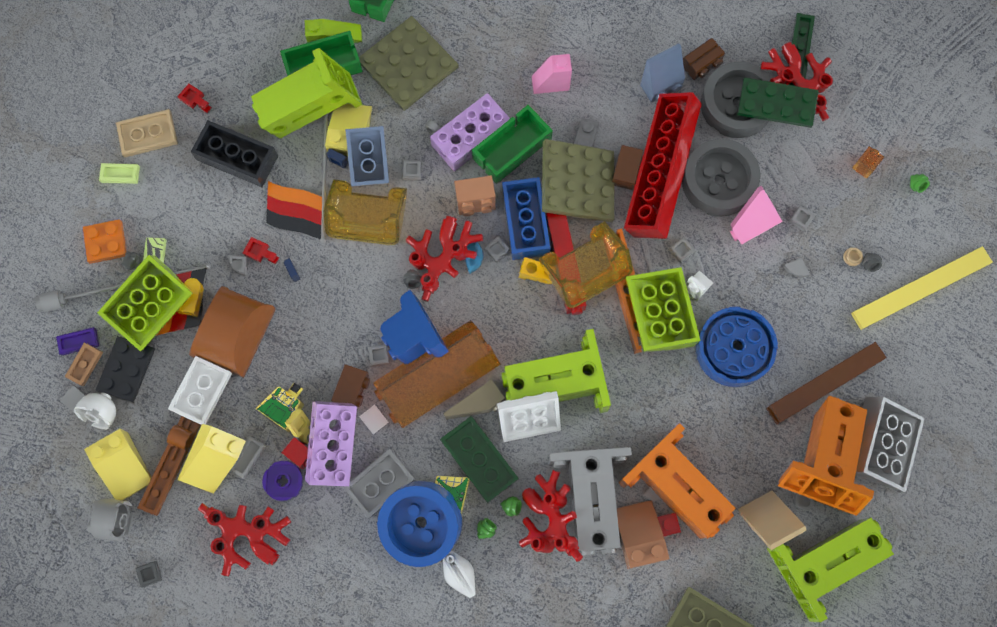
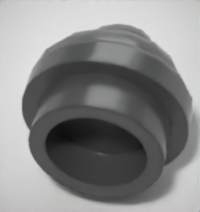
[121,251,141,270]
[862,253,882,272]
[403,269,422,289]

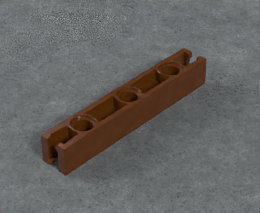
[766,342,887,425]

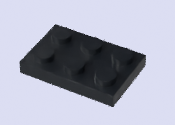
[96,336,155,403]

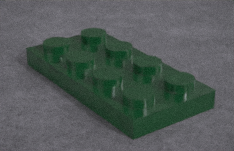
[737,78,819,128]
[440,416,519,503]

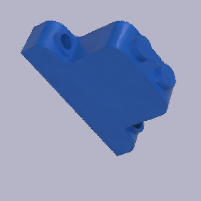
[380,290,449,364]

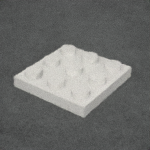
[497,391,561,442]

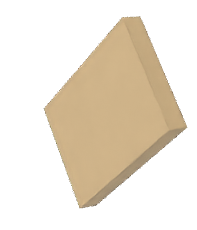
[116,109,178,158]
[738,491,807,550]

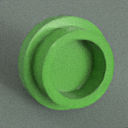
[910,174,930,193]
[500,496,522,517]
[477,518,497,539]

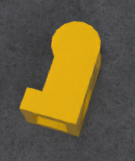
[518,257,557,284]
[177,278,204,317]

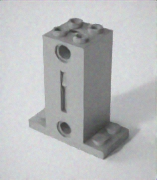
[548,447,632,556]

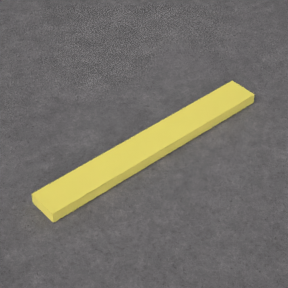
[851,246,993,330]

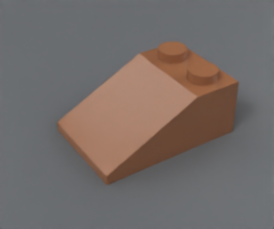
[617,500,670,569]

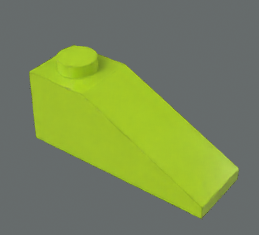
[304,19,362,43]

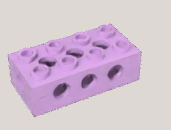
[430,93,510,172]
[305,401,357,486]

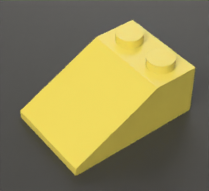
[325,104,372,156]
[178,424,246,494]
[84,429,152,500]

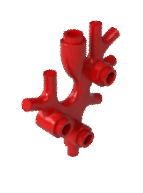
[761,42,833,121]
[406,216,483,302]
[519,470,583,562]
[198,503,291,577]

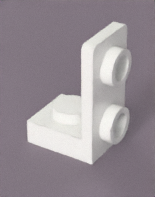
[686,271,713,301]

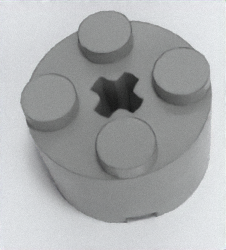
[87,498,134,542]

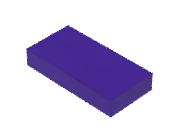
[56,327,99,356]

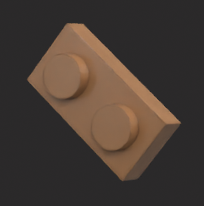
[65,343,103,386]

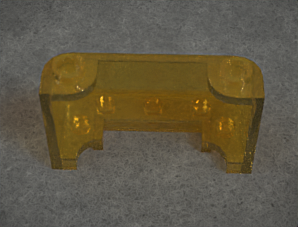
[323,179,407,245]
[539,221,633,308]

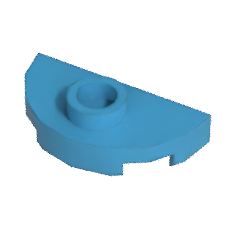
[459,238,483,273]

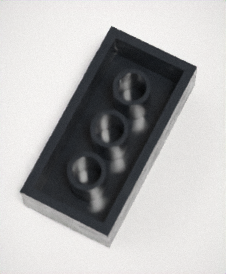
[191,120,278,187]

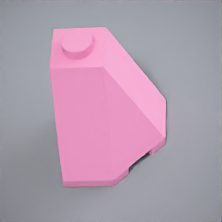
[532,54,572,94]
[730,185,783,245]

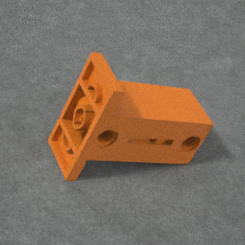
[778,396,874,516]
[619,423,736,539]

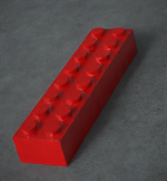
[624,92,702,239]

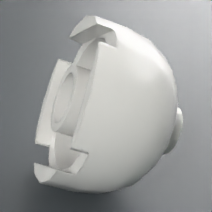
[74,393,116,430]

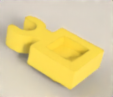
[285,409,311,444]

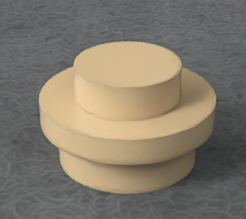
[843,248,863,266]

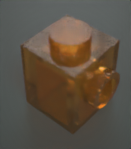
[852,146,884,178]

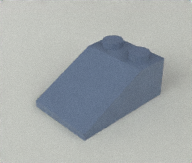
[640,44,685,102]
[345,126,389,186]

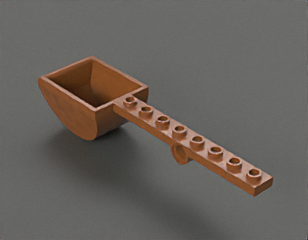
[137,286,276,516]

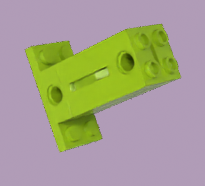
[251,48,363,139]
[501,329,611,413]
[767,517,894,623]

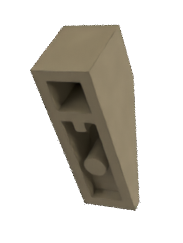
[443,379,505,420]

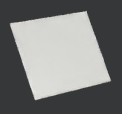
[359,404,389,434]

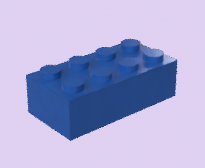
[502,177,551,260]

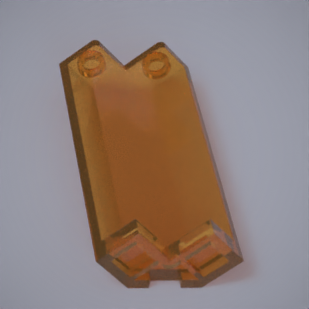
[373,320,501,428]

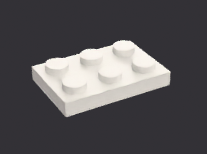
[168,356,232,425]

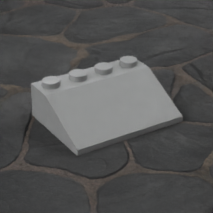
[855,397,925,493]

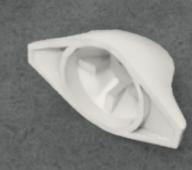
[443,551,476,598]

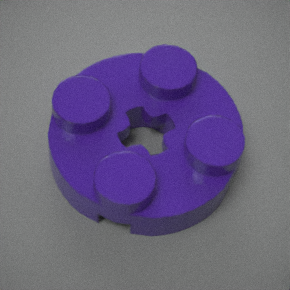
[262,461,303,501]

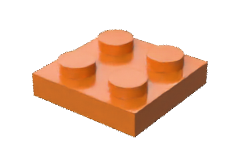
[83,219,127,264]

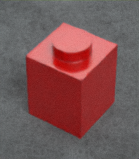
[281,437,308,469]

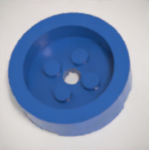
[696,307,778,387]
[377,481,462,567]

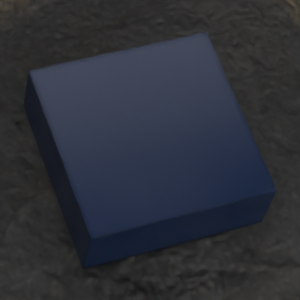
[326,148,348,169]
[283,258,301,282]

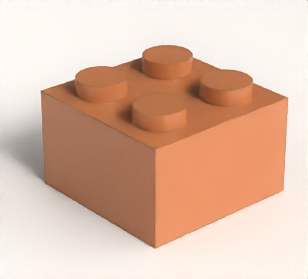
[454,175,496,216]

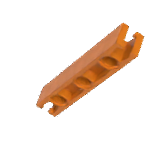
[602,228,642,354]

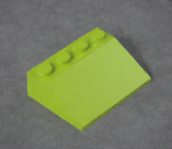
[97,255,193,351]
[626,267,701,352]

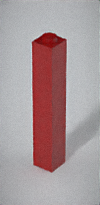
[545,212,587,315]

